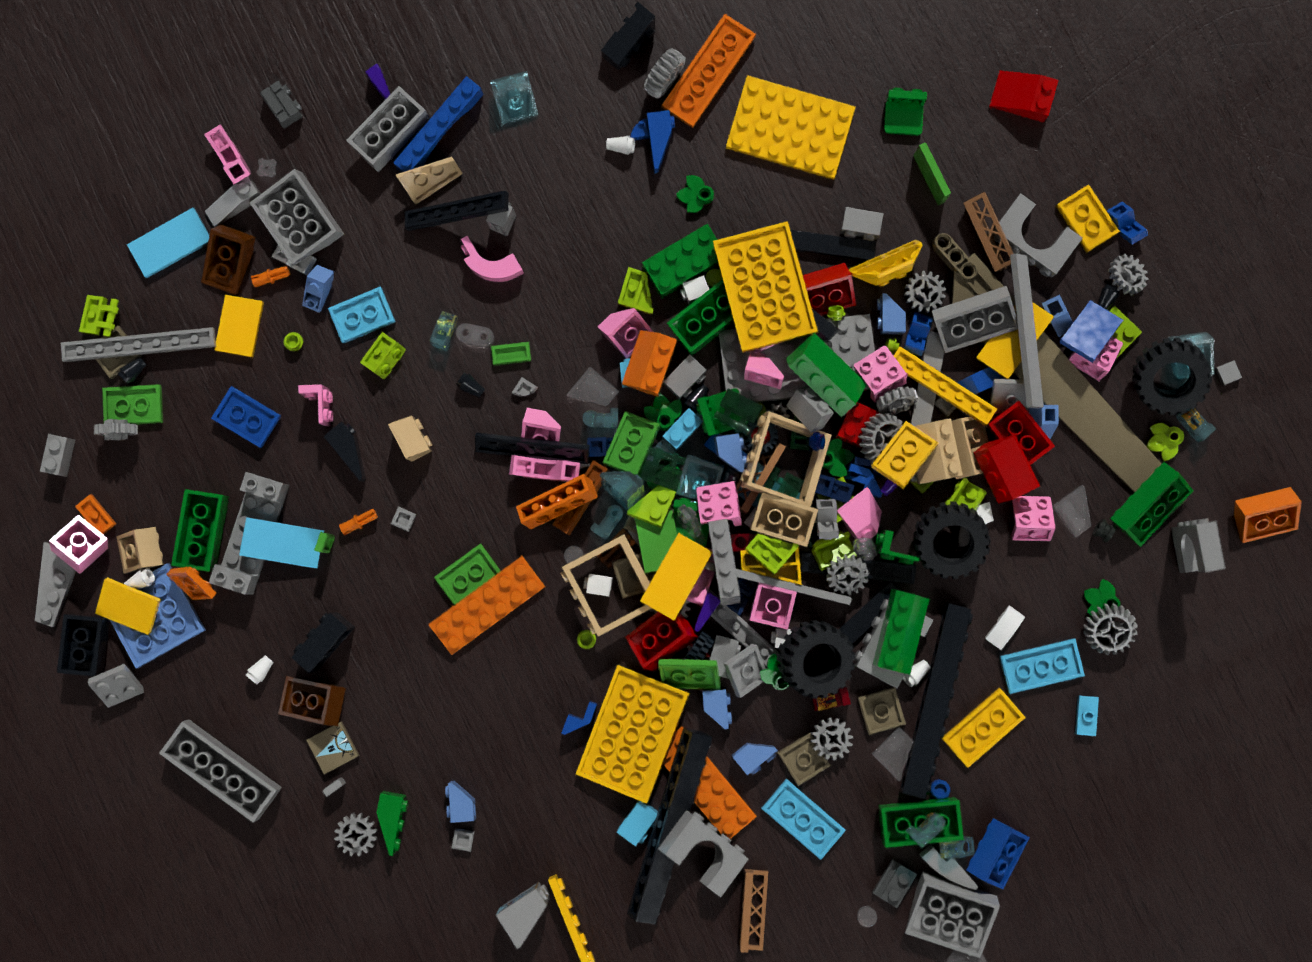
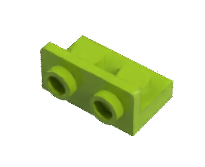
[360,332,406,379]
[945,478,987,510]
[812,531,857,571]

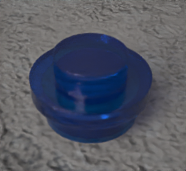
[809,432,825,451]

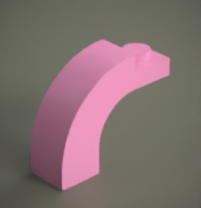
[204,124,251,184]
[461,236,524,282]
[509,455,580,482]

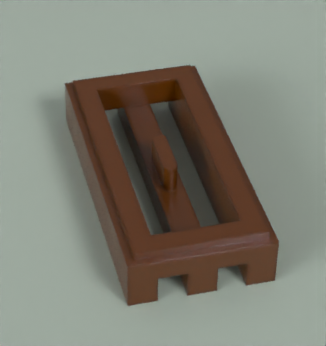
[597,529,636,569]

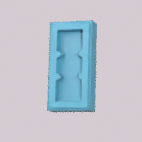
[1075,695,1099,736]

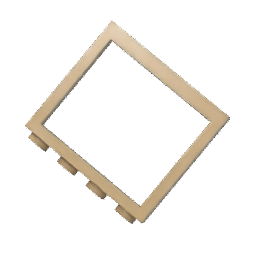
[741,412,831,507]
[561,535,651,636]

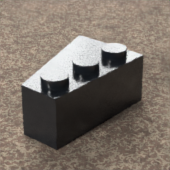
[601,2,656,71]

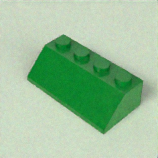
[667,279,734,356]
[786,332,867,417]
[1110,462,1194,547]
[872,589,929,674]

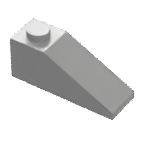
[205,176,261,227]

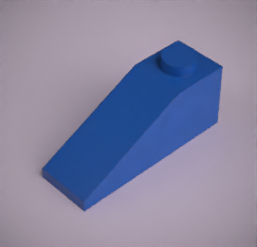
[647,110,675,173]

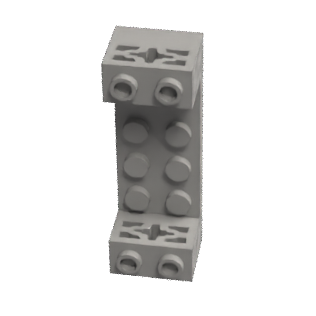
[209,472,290,595]

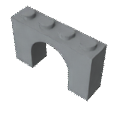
[992,193,1082,278]
[1171,518,1225,573]
[708,519,741,606]
[853,599,933,688]
[658,810,748,897]

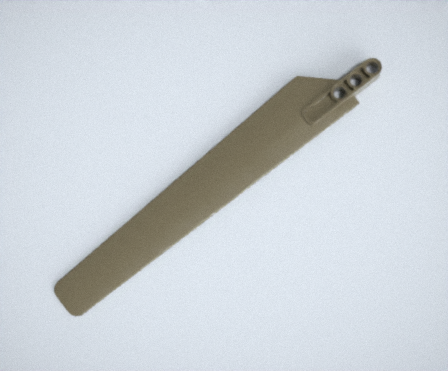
[932,233,1186,507]

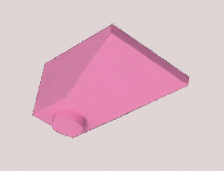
[598,308,653,359]
[744,352,784,389]
[521,408,561,442]
[837,487,882,545]

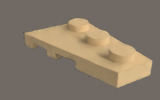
[396,157,463,205]

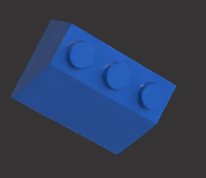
[966,818,1030,889]

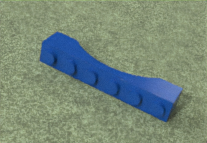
[393,76,483,172]

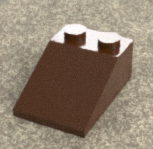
[201,225,256,295]
[278,676,346,726]

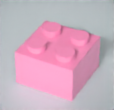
[49,515,108,574]
[749,582,797,630]

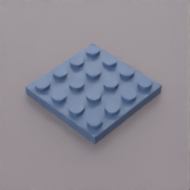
[109,563,206,669]

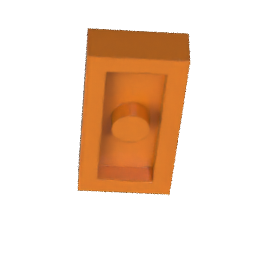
[75,494,116,535]

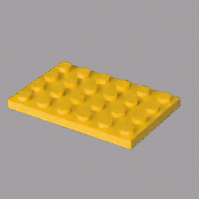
[726,75,855,180]
[713,221,818,353]
[576,665,690,804]

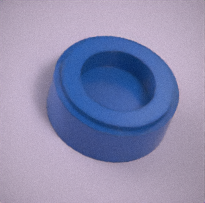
[930,779,950,799]

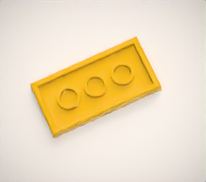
[976,302,1054,379]
[640,533,713,621]
[941,688,1026,768]

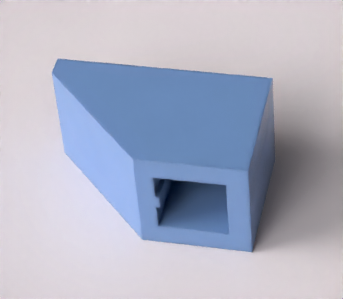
[302,265,334,313]
[877,293,906,335]
[1042,295,1073,337]
[1029,405,1059,439]
[714,433,747,472]
[702,689,732,729]
[732,743,777,775]
[445,781,476,823]

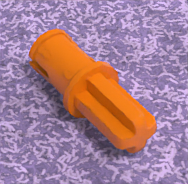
[251,266,290,288]
[339,509,378,535]

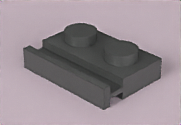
[872,859,917,908]

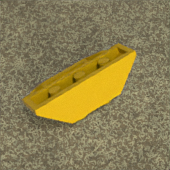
[849,240,923,287]

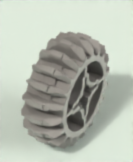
[644,48,685,99]
[858,413,902,463]
[1084,603,1138,655]

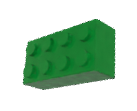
[642,223,719,299]
[171,489,229,572]
[878,797,964,848]

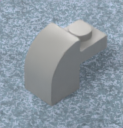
[816,499,839,540]

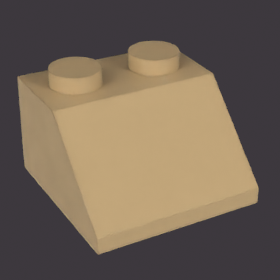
[388,416,432,462]
[116,527,163,574]

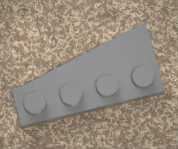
[35,542,76,627]

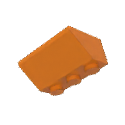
[622,330,677,397]
[1234,487,1301,543]

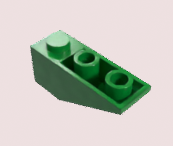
[377,791,408,856]

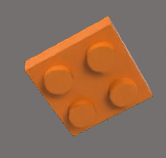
[166,567,216,600]

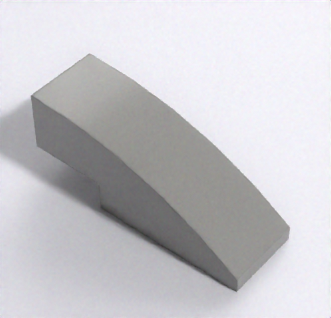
[919,844,978,890]

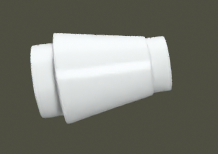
[606,136,635,155]
[124,568,155,589]
[246,655,274,685]
[903,660,931,687]

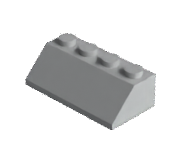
[346,86,430,172]
[932,286,1018,353]

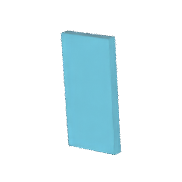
[127,208,209,278]
[239,517,324,568]
[999,638,1085,694]
[761,779,846,860]

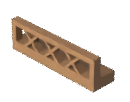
[964,192,1014,272]
[736,443,786,514]
[739,869,768,953]

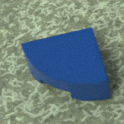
[631,119,650,140]
[845,472,867,486]

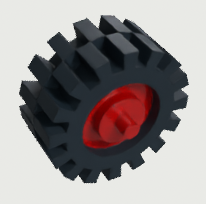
[743,419,778,455]
[683,631,715,660]

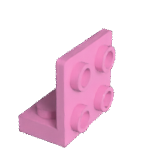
[1068,337,1123,381]
[854,346,907,403]
[298,385,333,427]
[696,481,742,526]
[1012,496,1055,541]

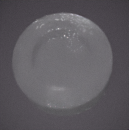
[564,546,584,564]
[857,906,877,927]

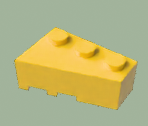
[739,547,802,585]

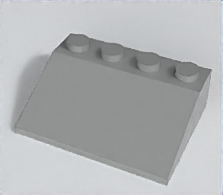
[250,169,344,265]
[905,872,1000,958]

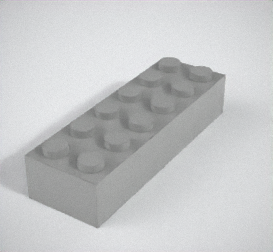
[159,720,282,823]

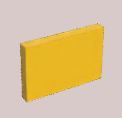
[1056,184,1120,253]
[214,295,264,358]
[871,421,938,489]
[95,577,161,635]

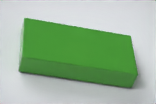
[491,342,531,366]
[314,532,335,553]

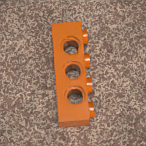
[516,474,598,529]

